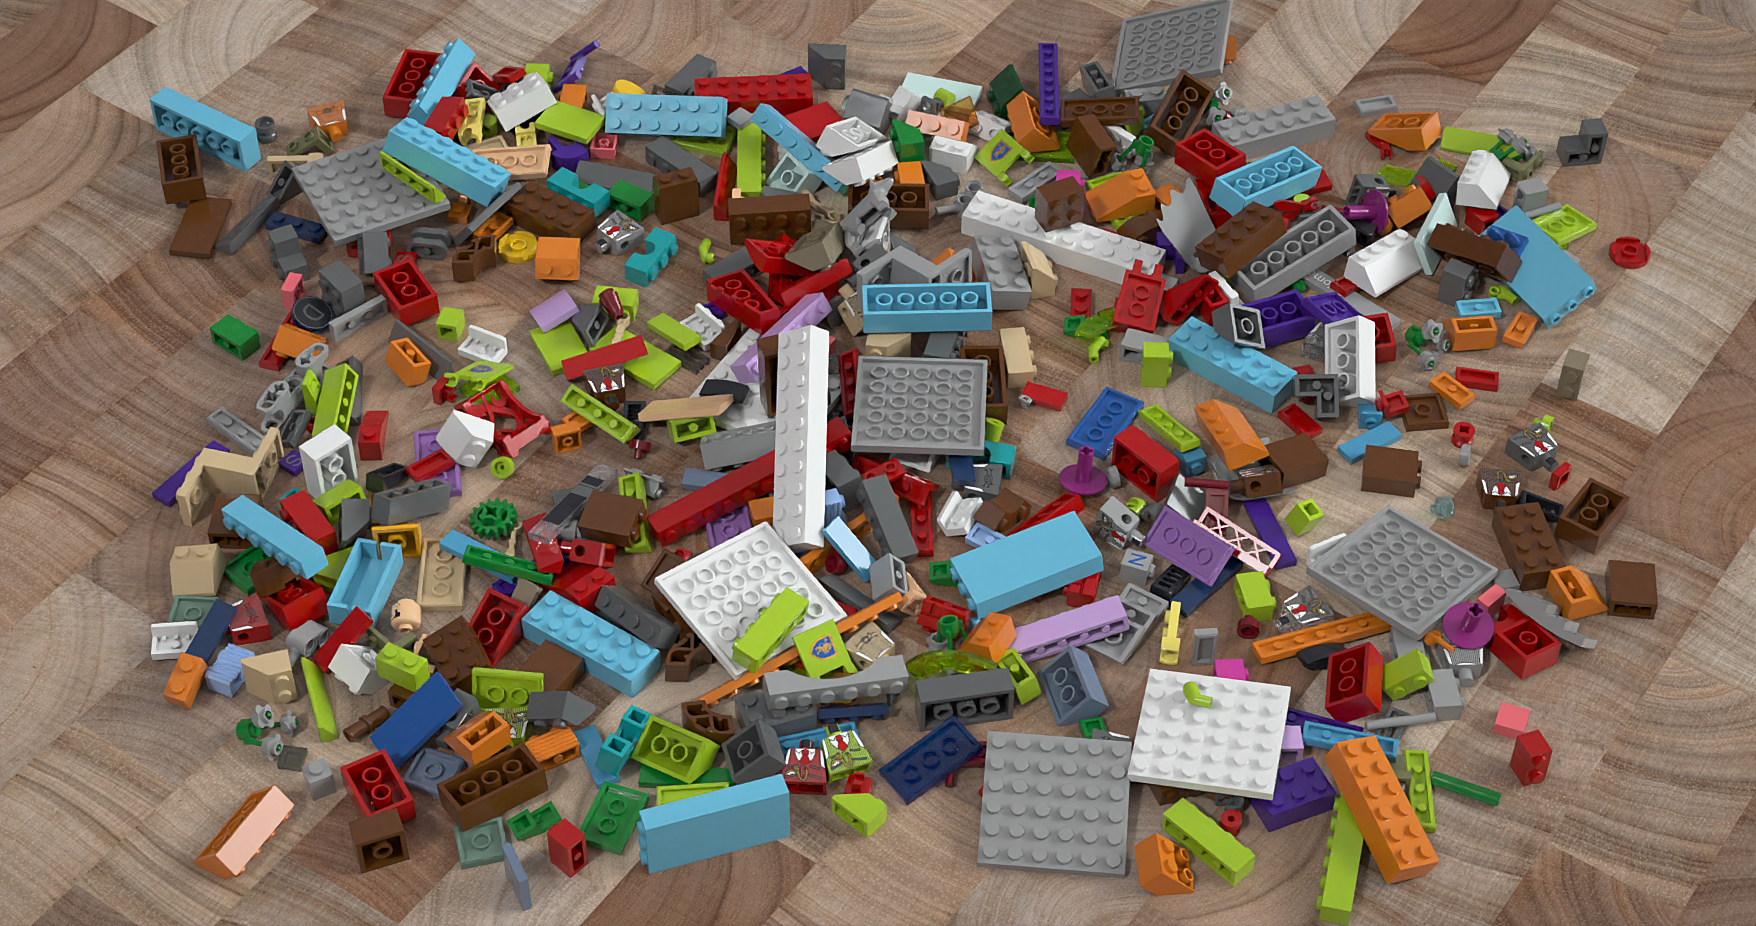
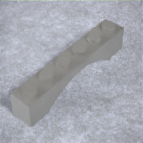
[762,655,909,710]

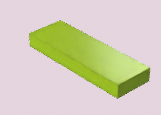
[647,313,702,351]

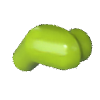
[698,238,715,264]
[1488,286,1519,306]
[1088,336,1109,364]
[1183,681,1213,709]

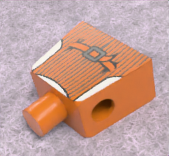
[307,100,348,143]

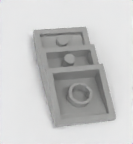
[1082,583,1169,665]
[1505,588,1598,649]

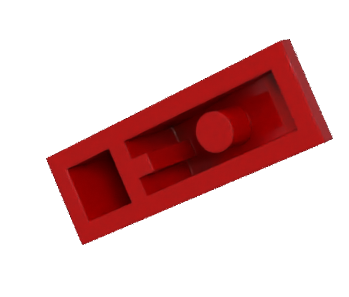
[1159,274,1219,326]
[358,410,389,461]

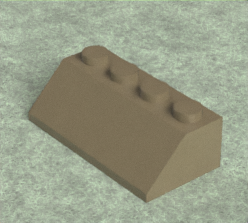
[785,221,846,272]

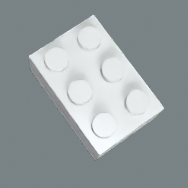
[487,72,557,132]
[299,424,359,498]

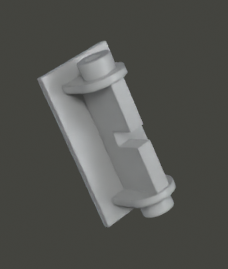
[623,468,668,499]

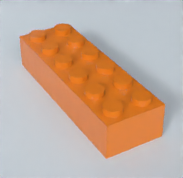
[1324,735,1440,884]

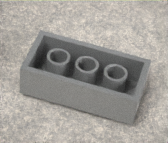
[970,235,1032,310]

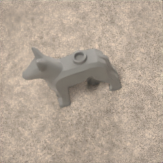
[842,178,897,255]

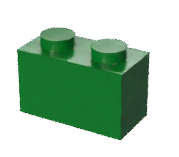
[608,180,654,222]
[210,314,261,361]

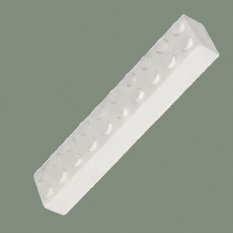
[961,191,1166,284]
[773,325,829,553]

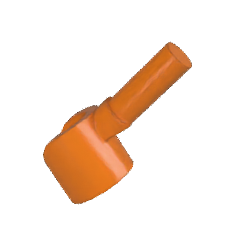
[1423,630,1455,653]

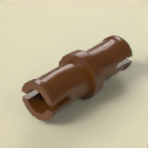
[343,705,390,742]

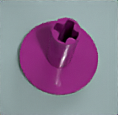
[1342,190,1388,234]
[1059,446,1107,495]
[1443,602,1494,650]

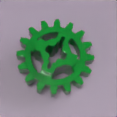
[469,498,518,540]

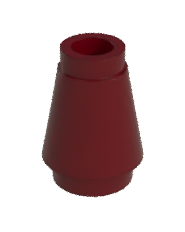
[598,288,625,320]

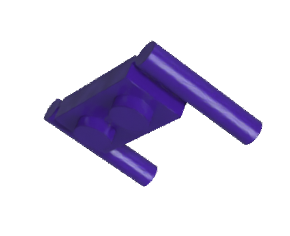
[552,40,600,94]

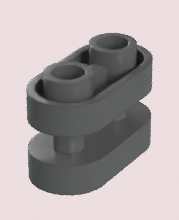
[407,227,452,260]

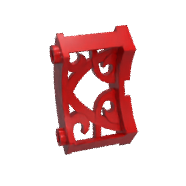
[453,380,551,458]

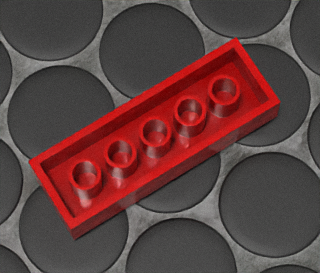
[694,73,813,116]

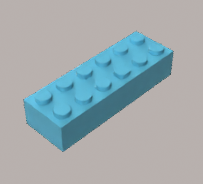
[149,87,261,172]
[605,93,728,139]
[382,117,511,207]
[1209,146,1322,216]
[862,282,992,333]
[1168,316,1298,414]
[521,590,661,698]

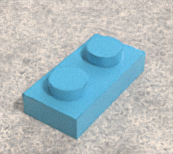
[1455,298,1502,318]

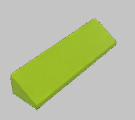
[1440,126,1520,162]
[379,151,446,204]
[560,384,641,444]
[618,472,652,553]
[300,657,339,743]

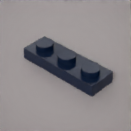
[265,211,328,244]
[817,702,889,722]

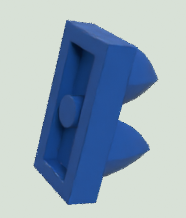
[1486,225,1529,258]

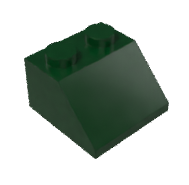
[986,64,1024,121]

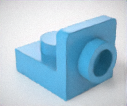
[1357,404,1383,429]

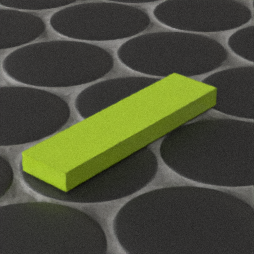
[1138,404,1200,453]
[1403,750,1436,833]

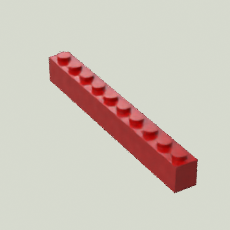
[647,417,852,548]

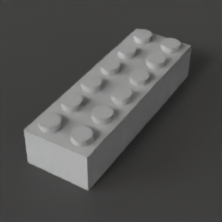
[1211,95,1336,160]
[1231,204,1356,302]

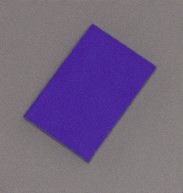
[1300,292,1363,325]

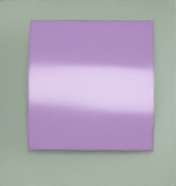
[529,289,580,333]

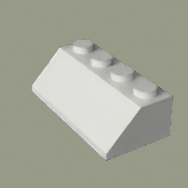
[816,116,887,157]
[822,140,898,187]
[1456,150,1511,210]
[1344,229,1423,297]
[1325,316,1376,407]

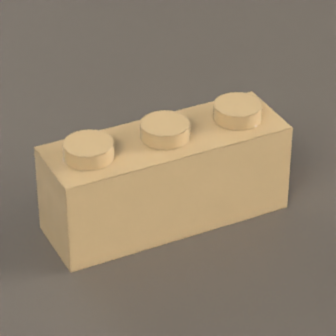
[999,327,1037,389]

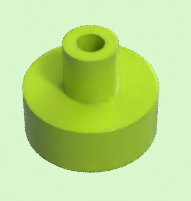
[1532,414,1554,433]
[490,456,514,479]

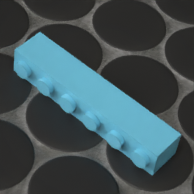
[407,38,475,126]
[750,103,849,193]
[221,495,329,579]

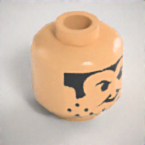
[391,599,421,635]

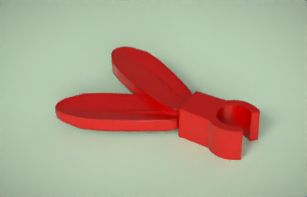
[1365,132,1393,160]
[1273,196,1319,222]

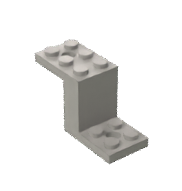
[856,245,972,309]

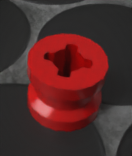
[1451,422,1475,449]

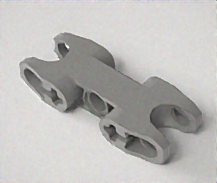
[256,342,332,435]

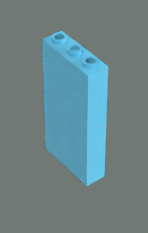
[1479,205,1597,329]
[949,511,1104,619]
[636,774,790,874]

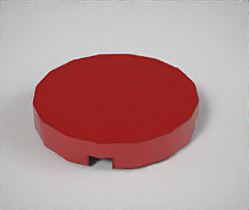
[1608,236,1651,269]

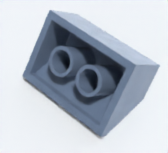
[1037,645,1109,727]

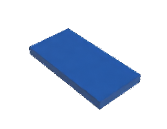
[1066,386,1144,460]
[370,672,463,770]

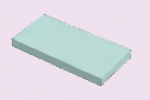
[902,72,982,115]
[1414,193,1458,275]

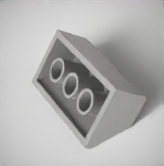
[700,421,776,471]

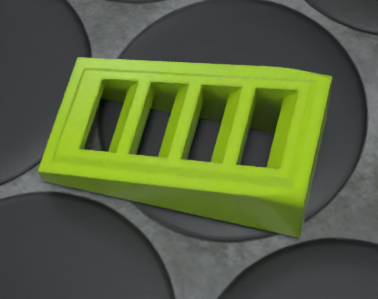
[301,370,322,416]

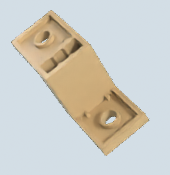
[176,427,285,527]

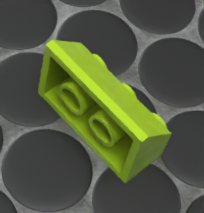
[631,715,720,784]

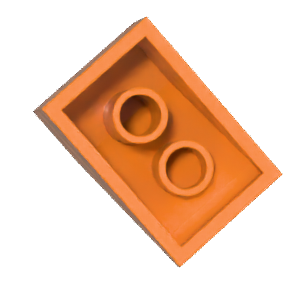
[1368,112,1442,152]
[1084,168,1156,223]

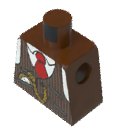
[583,363,626,411]
[1229,464,1283,498]
[1476,468,1521,513]

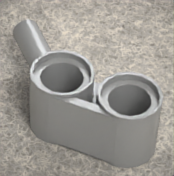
[935,180,983,218]
[286,620,332,668]

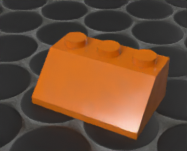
[1006,91,1060,152]

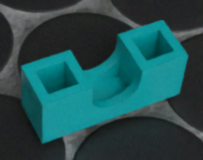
[547,167,610,219]
[624,228,678,287]
[946,440,1016,480]
[595,704,652,777]

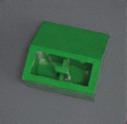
[889,119,924,168]

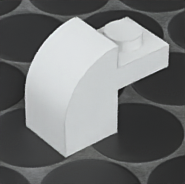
[879,85,921,121]

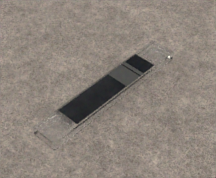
[528,463,618,545]

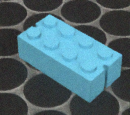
[327,538,404,628]

